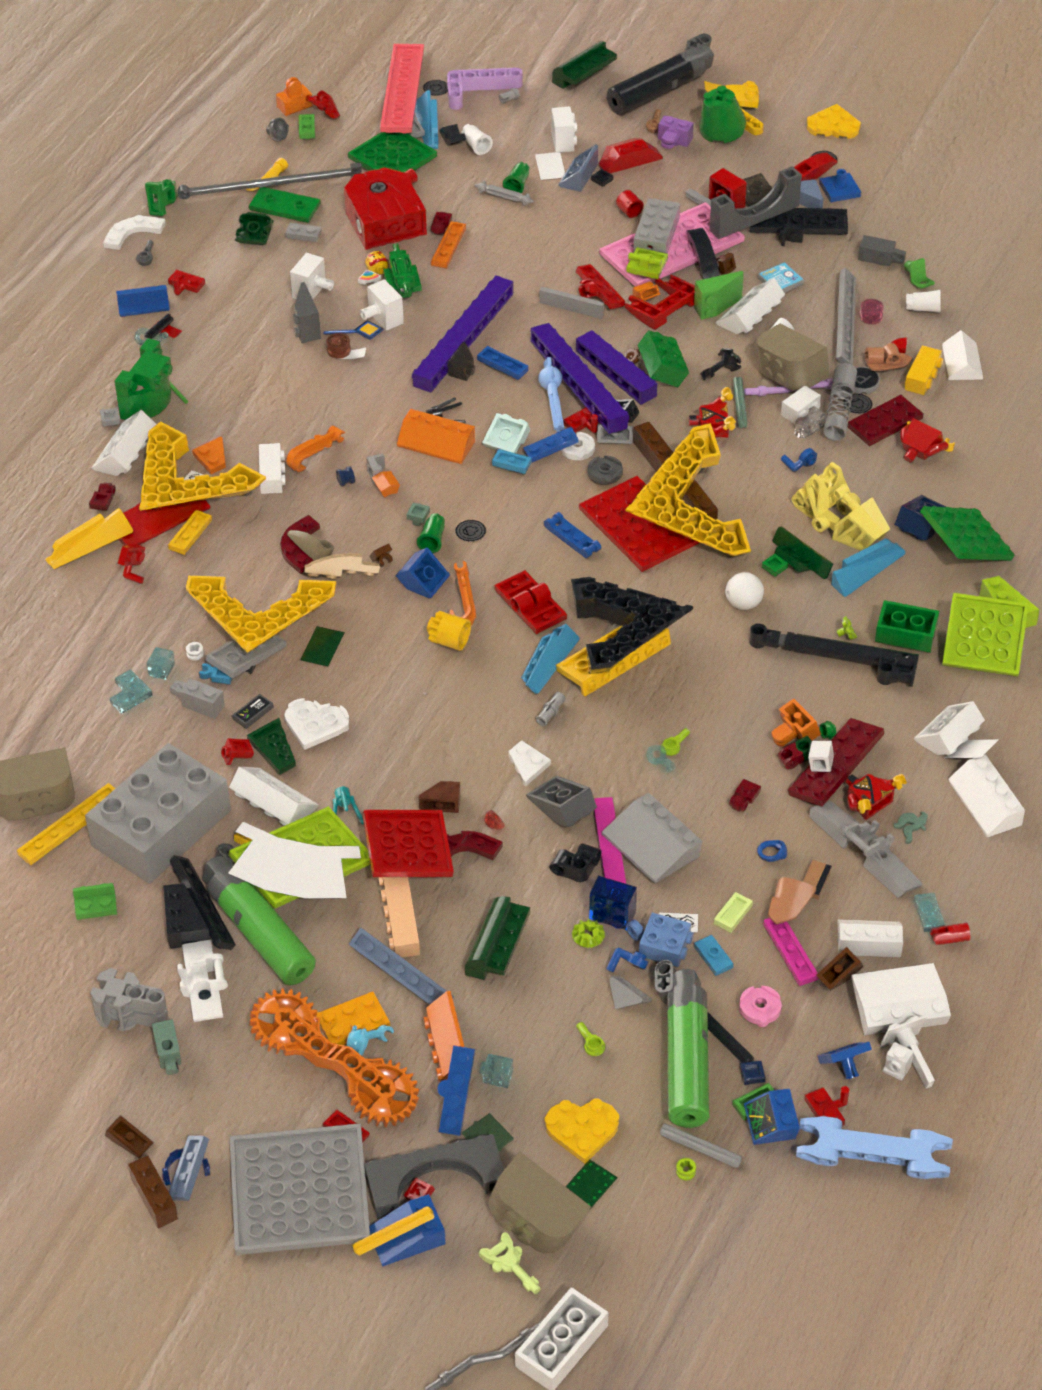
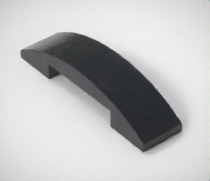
[686,228,720,279]

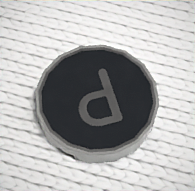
[854,367,880,394]

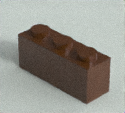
[128,1155,178,1228]

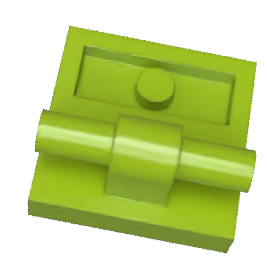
[626,247,668,279]

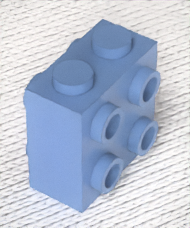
[639,913,694,967]

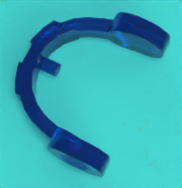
[162,1148,211,1186]

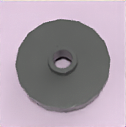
[588,456,623,484]

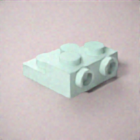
[482,413,530,453]

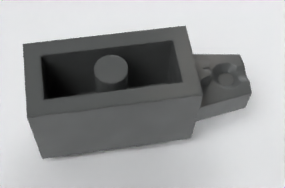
[858,235,906,266]

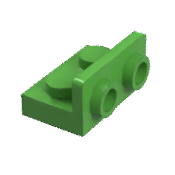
[73,883,117,920]

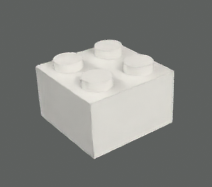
[551,107,577,153]

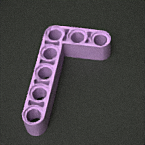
[447,68,523,110]

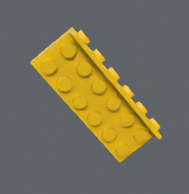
[556,626,671,696]

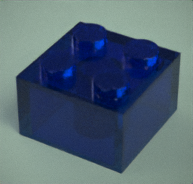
[589,876,637,930]

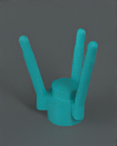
[332,786,364,824]

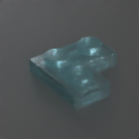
[110,669,153,714]

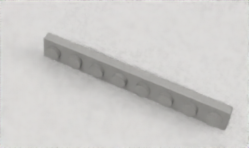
[836,268,856,365]

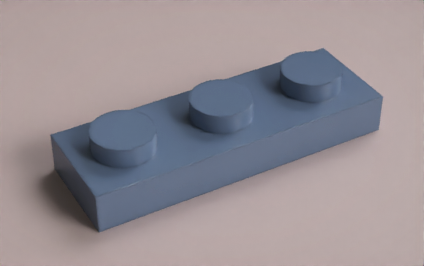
[169,1136,209,1201]

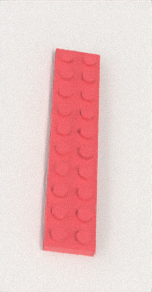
[380,44,424,134]

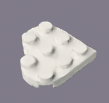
[284,698,349,750]

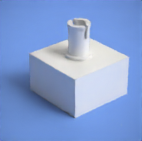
[290,253,334,299]
[360,279,404,331]

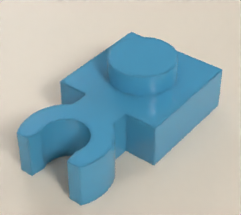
[199,663,232,684]

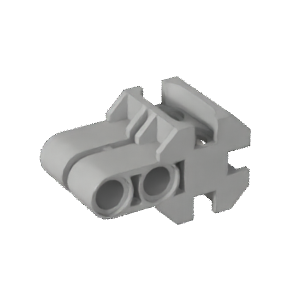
[91,968,169,1031]

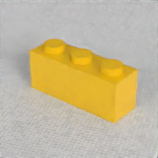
[904,345,943,395]

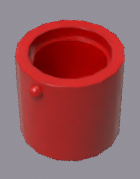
[616,190,644,218]

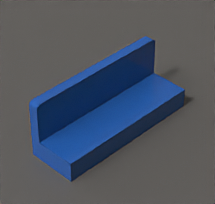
[116,285,170,317]

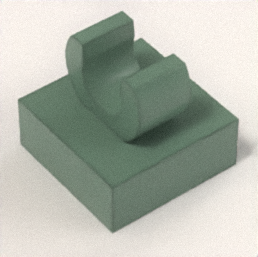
[406,502,430,526]

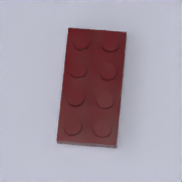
[847,395,924,447]

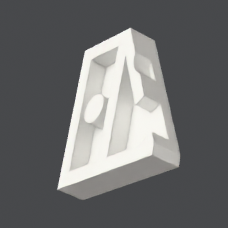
[509,740,551,786]

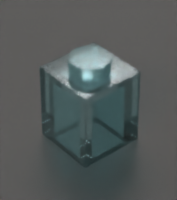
[147,647,175,680]

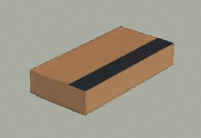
[803,860,832,900]

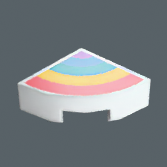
[358,270,381,285]

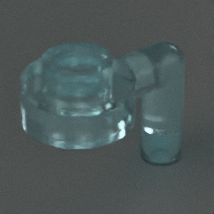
[134,328,168,345]
[646,745,676,772]

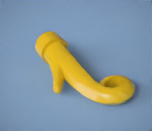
[246,158,288,191]

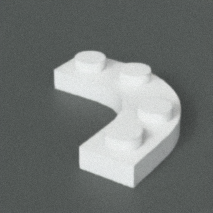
[103,215,166,250]

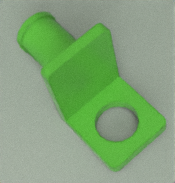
[904,258,935,289]

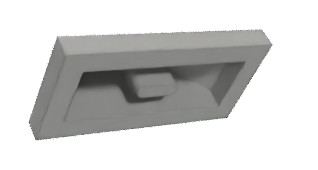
[597,425,633,444]
[609,976,652,1009]

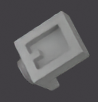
[367,453,385,484]

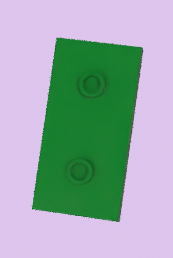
[249,187,321,223]

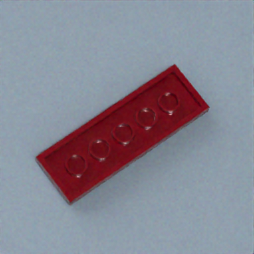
[788,718,885,807]

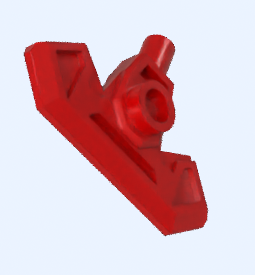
[306,90,340,119]

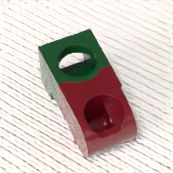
[778,735,812,770]

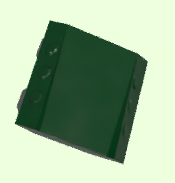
[235,212,274,245]

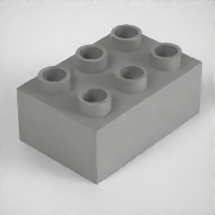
[85,743,231,884]

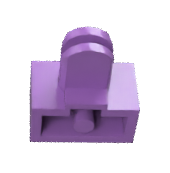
[658,115,694,149]

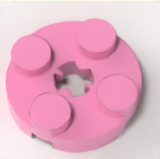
[739,986,782,1027]

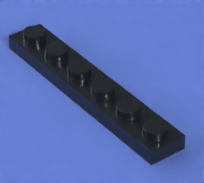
[169,855,236,950]

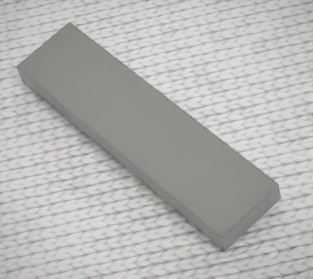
[539,287,604,319]

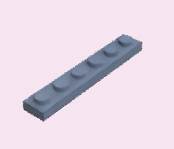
[349,928,454,1004]

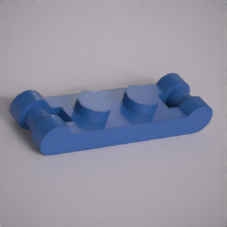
[544,512,601,558]

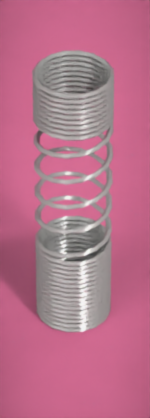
[823,363,857,440]

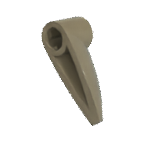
[287,530,334,561]

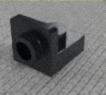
[779,224,804,246]
[616,399,639,423]

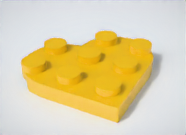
[807,104,861,139]
[545,1098,619,1164]

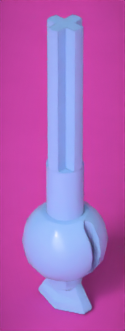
[539,357,564,432]

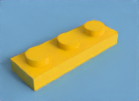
[168,510,212,555]

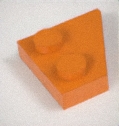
[192,437,226,474]

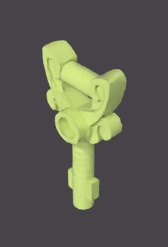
[479,1232,541,1294]

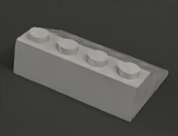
[602,793,702,884]

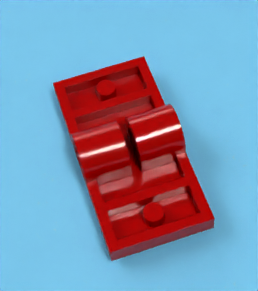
[495,570,567,634]

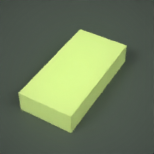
[714,892,753,933]

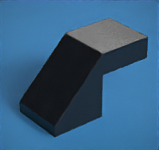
[439,124,466,146]

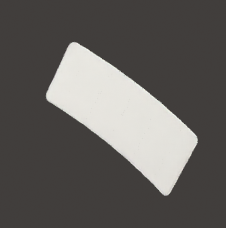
[335,348,366,359]

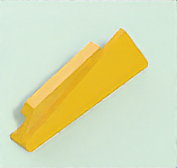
[45,508,133,569]

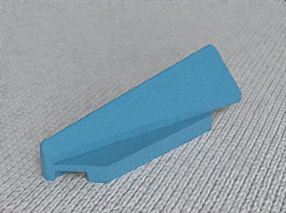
[415,90,438,149]
[831,538,905,597]
[521,624,580,694]

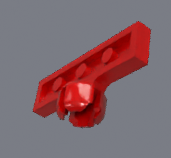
[576,264,625,309]

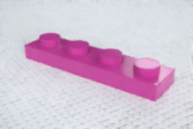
[763,918,818,986]

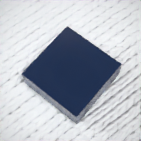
[740,1061,766,1085]

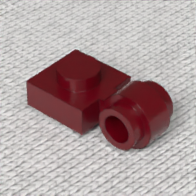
[431,211,452,235]
[89,482,116,511]
[729,779,761,812]

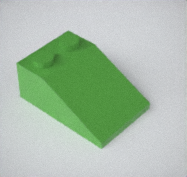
[694,271,744,320]

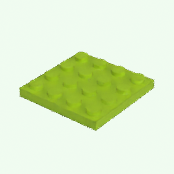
[942,593,1029,677]

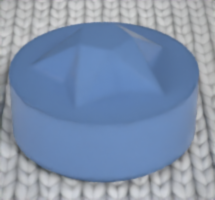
[626,919,644,941]

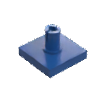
[819,169,861,203]
[817,1041,872,1080]

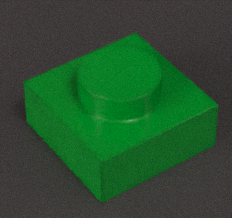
[762,554,788,577]

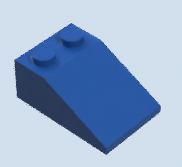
[369,1194,446,1267]

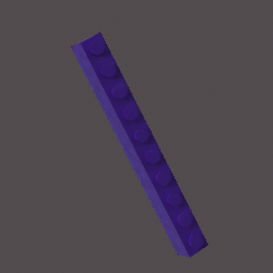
[412,275,514,393]
[530,323,629,434]

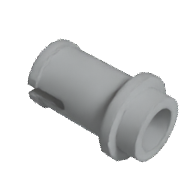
[499,88,520,104]

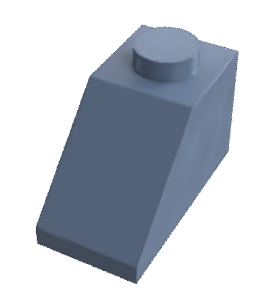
[799,179,823,208]

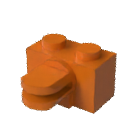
[276,77,313,116]
[772,699,821,747]

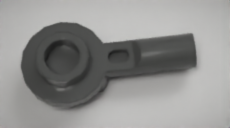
[136,240,154,266]

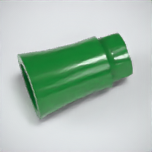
[503,162,530,193]
[417,513,445,553]

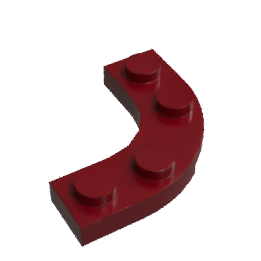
[281,515,320,574]
[447,831,503,860]

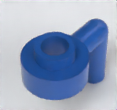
[781,448,817,472]
[606,948,649,972]

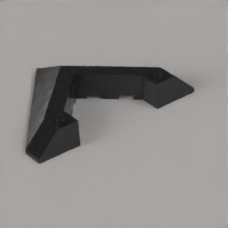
[571,577,693,674]

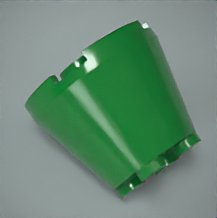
[699,85,747,143]

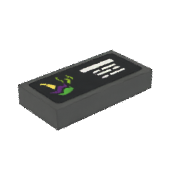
[232,694,274,729]

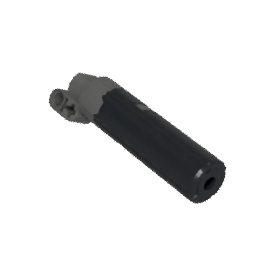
[607,33,714,115]

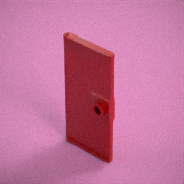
[118,500,211,546]

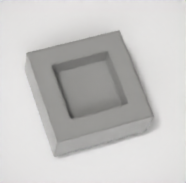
[100,408,120,427]

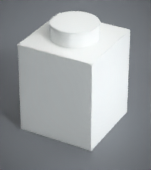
[809,741,834,772]

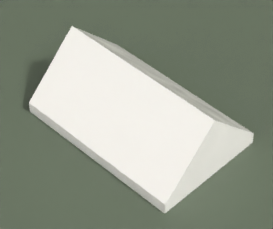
[942,330,983,380]

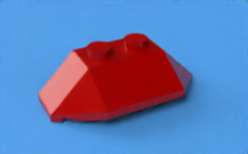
[599,138,663,174]

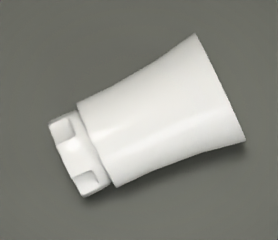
[461,124,493,155]
[906,290,941,313]

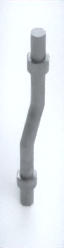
[424,1320,543,1390]

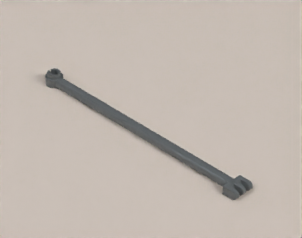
[177,163,362,200]

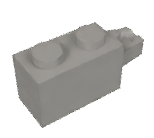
[170,679,225,719]

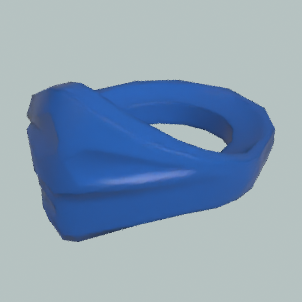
[757,840,787,862]

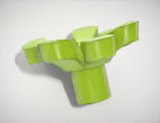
[837,616,857,640]

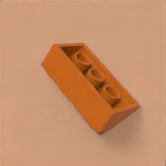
[397,409,475,464]
[423,991,465,1081]

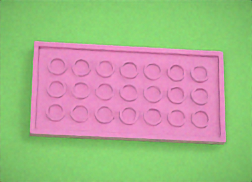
[599,202,745,287]

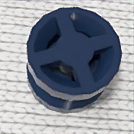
[336,466,355,487]

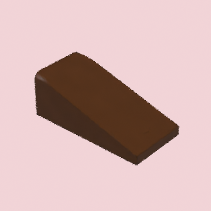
[105,1115,154,1158]

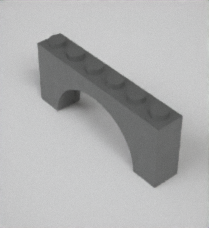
[709,166,802,239]
[365,1134,504,1220]

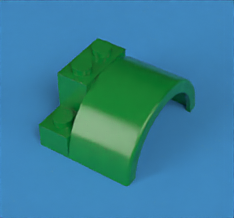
[114,338,173,420]

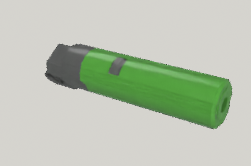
[202,843,316,986]
[655,960,710,1128]

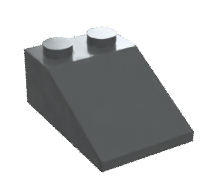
[293,282,321,343]
[526,775,597,827]

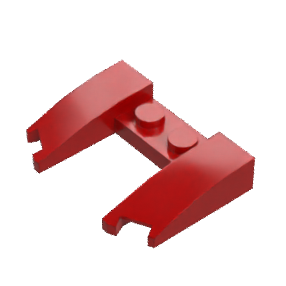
[624,275,695,330]

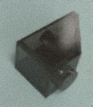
[448,342,475,381]

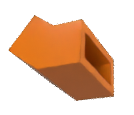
[633,281,660,301]
[372,471,400,498]

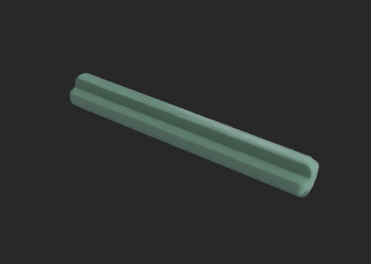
[733,377,748,428]

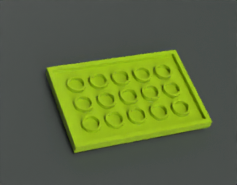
[229,806,371,909]

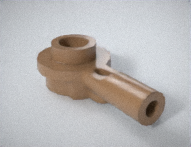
[646,109,661,133]

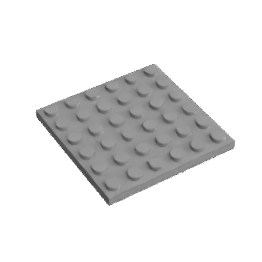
[230,1124,370,1255]

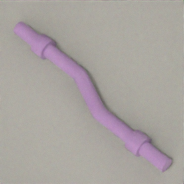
[744,379,833,396]

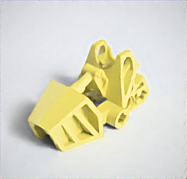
[792,462,890,551]

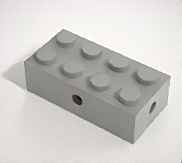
[633,198,680,254]

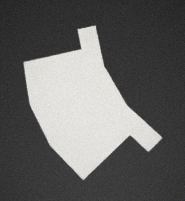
[229,822,361,898]

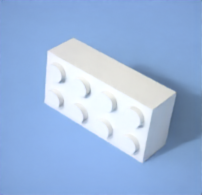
[515,1287,608,1390]

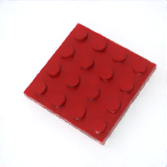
[363,810,454,877]

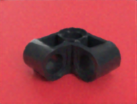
[549,843,602,882]

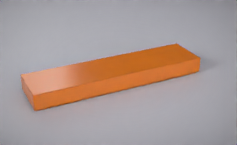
[431,221,466,269]

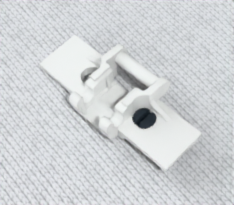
[177,940,228,1022]

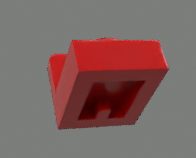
[221,738,254,765]

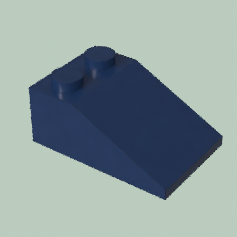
[894,495,946,540]

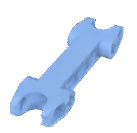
[796,1116,953,1179]

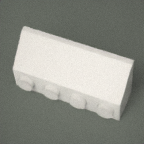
[716,278,785,334]
[92,410,156,476]
[948,754,1025,837]
[229,767,319,825]

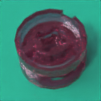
[859,299,884,324]

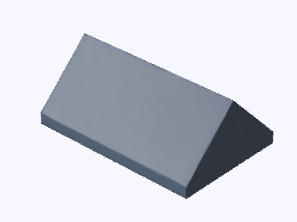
[558,144,598,192]

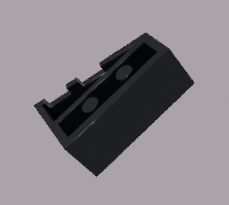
[163,883,210,949]

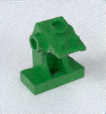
[145,179,178,216]

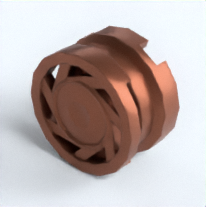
[326,333,351,359]

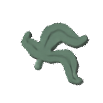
[893,811,928,844]

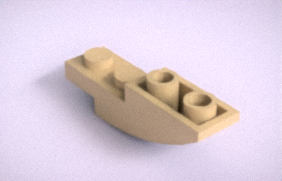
[304,553,380,579]

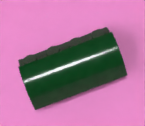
[552,41,617,89]
[465,896,530,980]

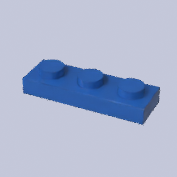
[477,346,529,380]
[523,427,579,463]

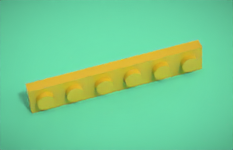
[17,783,116,866]

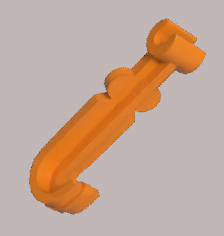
[286,425,345,472]
[450,561,476,626]

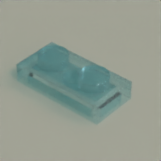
[914,893,945,932]

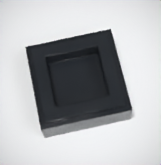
[591,169,613,187]

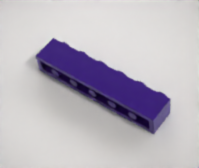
[576,330,658,405]

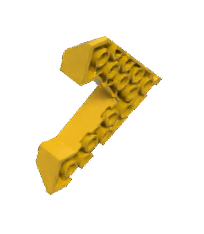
[140,421,266,511]
[625,423,751,556]
[186,576,336,653]

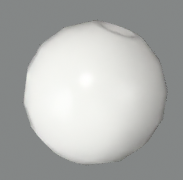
[725,572,764,610]

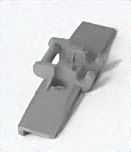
[810,801,922,898]

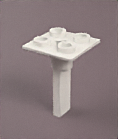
[880,1015,935,1089]

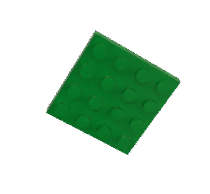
[348,132,437,172]
[920,506,1015,561]

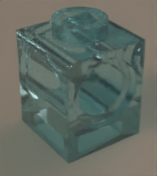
[480,1053,513,1088]

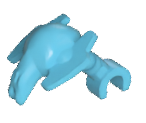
[347,1025,394,1056]

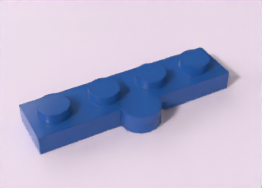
[437,1045,476,1136]

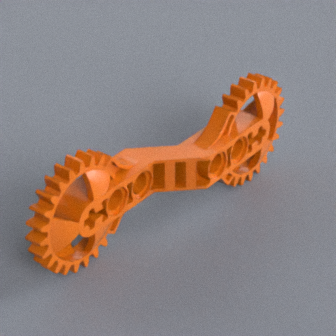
[249,988,419,1127]

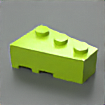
[979,576,1040,628]

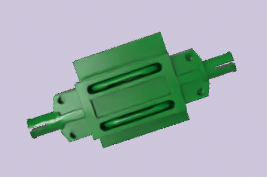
[383,243,422,298]

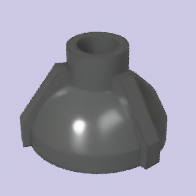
[266,118,289,141]

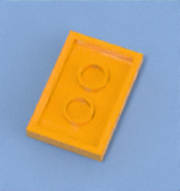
[316,991,390,1045]

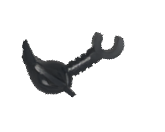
[700,348,742,381]

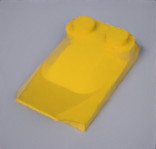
[704,81,759,108]

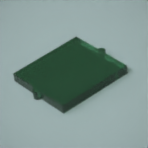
[462,1113,514,1151]

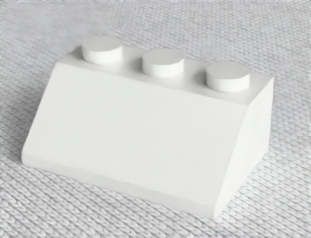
[914,701,985,755]
[837,920,903,957]

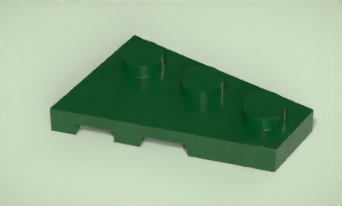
[247,718,296,775]

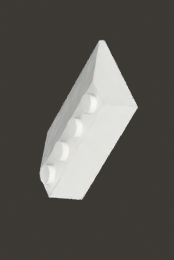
[851,963,951,1036]

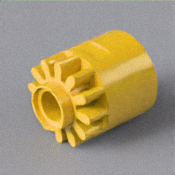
[427,611,471,651]

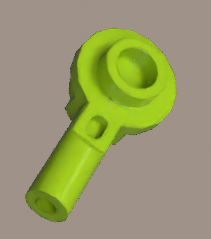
[661,728,690,756]
[576,1022,606,1056]

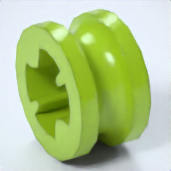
[676,1158,696,1181]

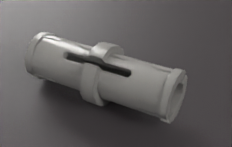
[536,692,565,726]

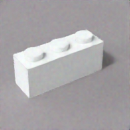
[259,443,286,494]

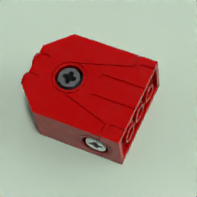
[344,167,427,250]

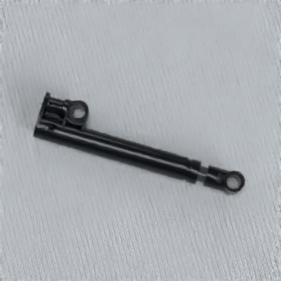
[749,623,919,687]

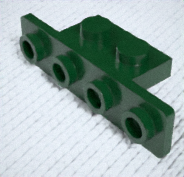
[772,526,833,579]

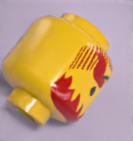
[365,251,389,274]

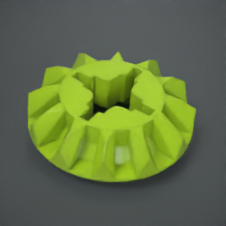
[572,918,605,948]

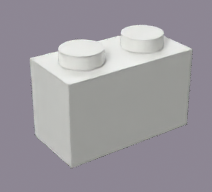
[781,386,821,424]

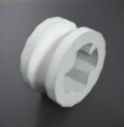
[186,642,204,661]

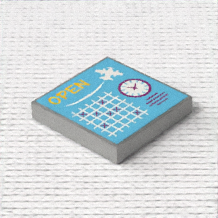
[758,262,804,293]

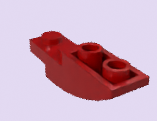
[794,152,837,181]

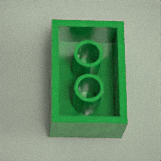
[638,330,689,387]
[875,600,940,653]

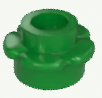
[819,721,836,740]

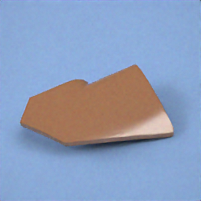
[865,343,912,371]
[768,877,816,925]

